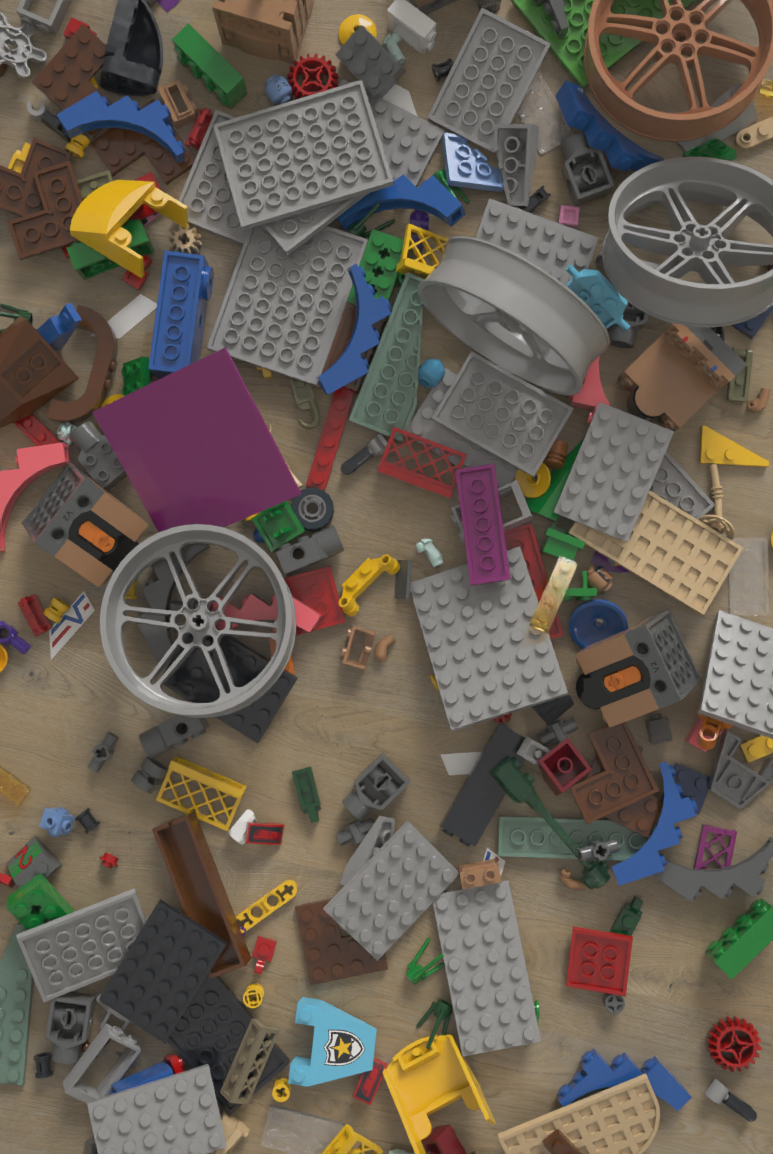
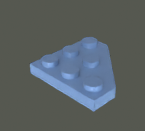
[442,133,504,192]

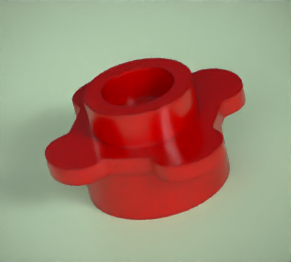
[99,852,119,869]

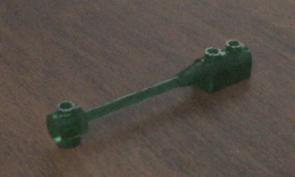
[489,757,610,890]

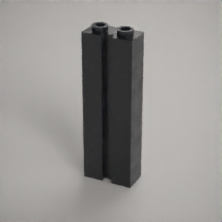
[440,723,525,847]

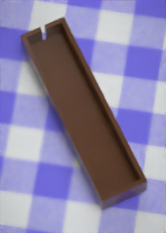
[152,811,252,979]

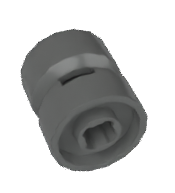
[131,756,168,794]

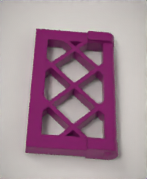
[694,824,737,870]

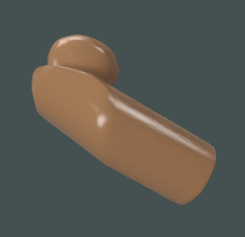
[747,388,770,413]
[374,634,396,662]
[559,868,586,890]

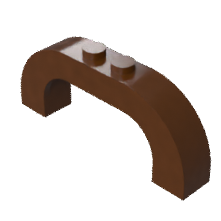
[46,305,118,423]

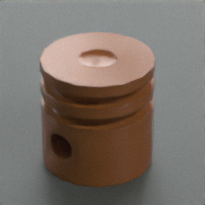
[543,439,568,469]

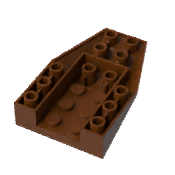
[0,316,79,428]

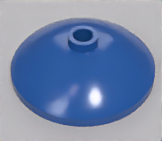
[569,599,629,649]

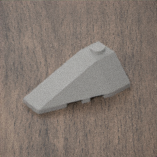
[677,81,758,152]
[493,124,539,206]
[340,816,395,886]

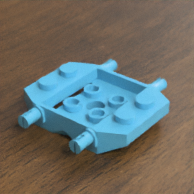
[565,264,630,332]

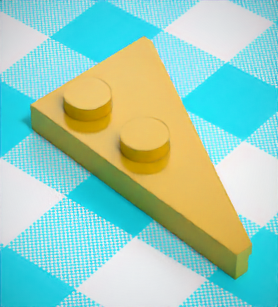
[699,426,769,467]

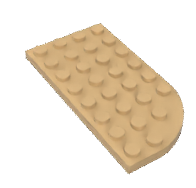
[567,491,744,615]
[498,1073,660,1154]

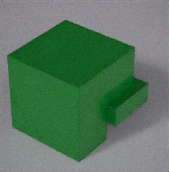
[540,523,585,564]

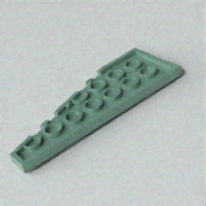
[348,272,424,441]
[0,923,34,1085]

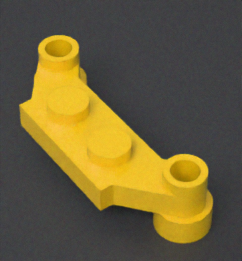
[339,554,400,617]

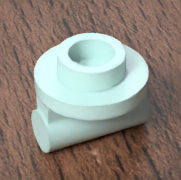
[57,422,78,445]

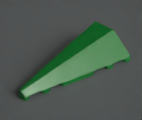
[519,437,585,523]

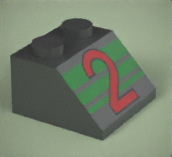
[6,835,62,887]

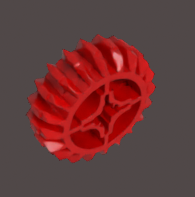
[287,53,339,100]
[707,1016,762,1072]

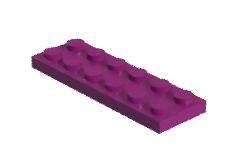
[455,463,511,586]

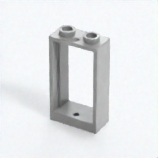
[16,0,72,35]
[451,480,533,543]
[63,1024,141,1103]

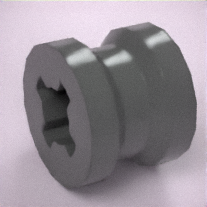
[603,993,625,1014]

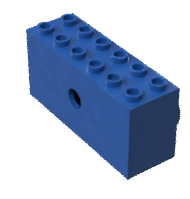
[148,250,214,380]

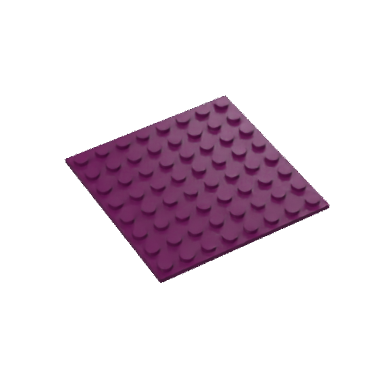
[92,347,301,532]

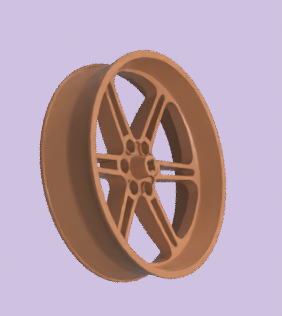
[584,0,773,142]

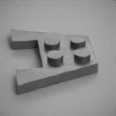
[707,729,773,809]

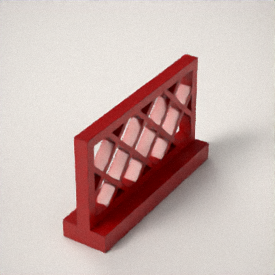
[377,427,467,498]

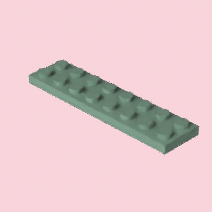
[498,816,657,861]

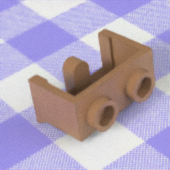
[158,79,198,129]
[340,625,376,670]
[458,858,502,889]

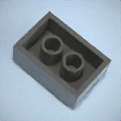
[335,24,406,99]

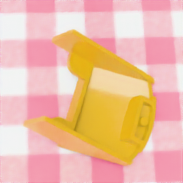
[70,180,189,278]
[382,1034,496,1154]

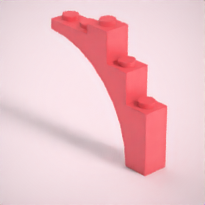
[568,355,610,424]
[0,442,71,552]
[211,594,322,632]

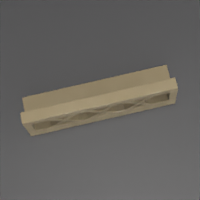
[220,1018,280,1104]

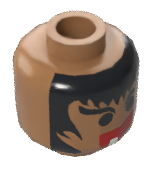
[587,566,613,595]

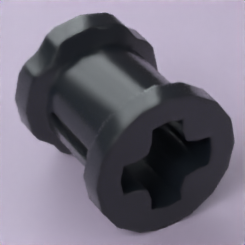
[432,58,453,81]
[75,808,101,834]
[34,1052,53,1078]

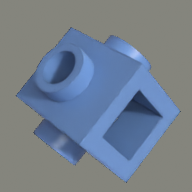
[39,807,75,837]

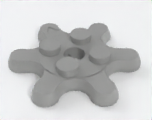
[0,13,47,79]

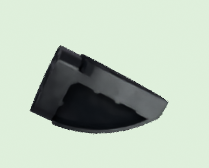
[99,0,163,96]

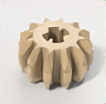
[169,225,202,254]

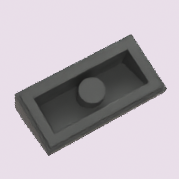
[394,560,412,600]

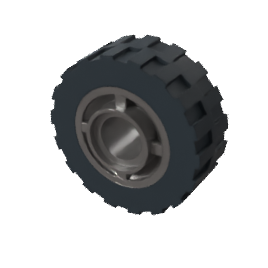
[291,487,334,532]

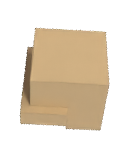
[210,1110,250,1154]

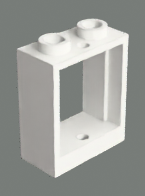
[387,0,437,55]

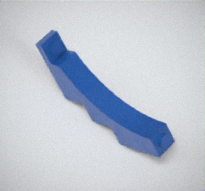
[37,303,82,351]

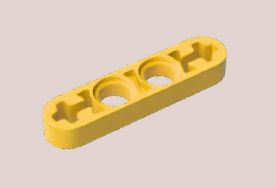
[235,880,298,933]

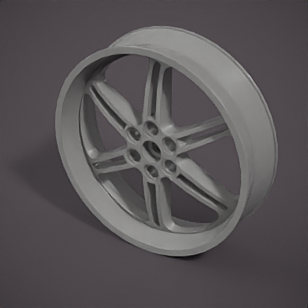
[602,157,773,327]
[417,236,610,395]
[100,524,296,718]

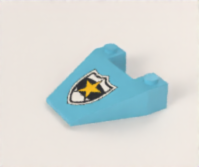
[288,997,377,1087]

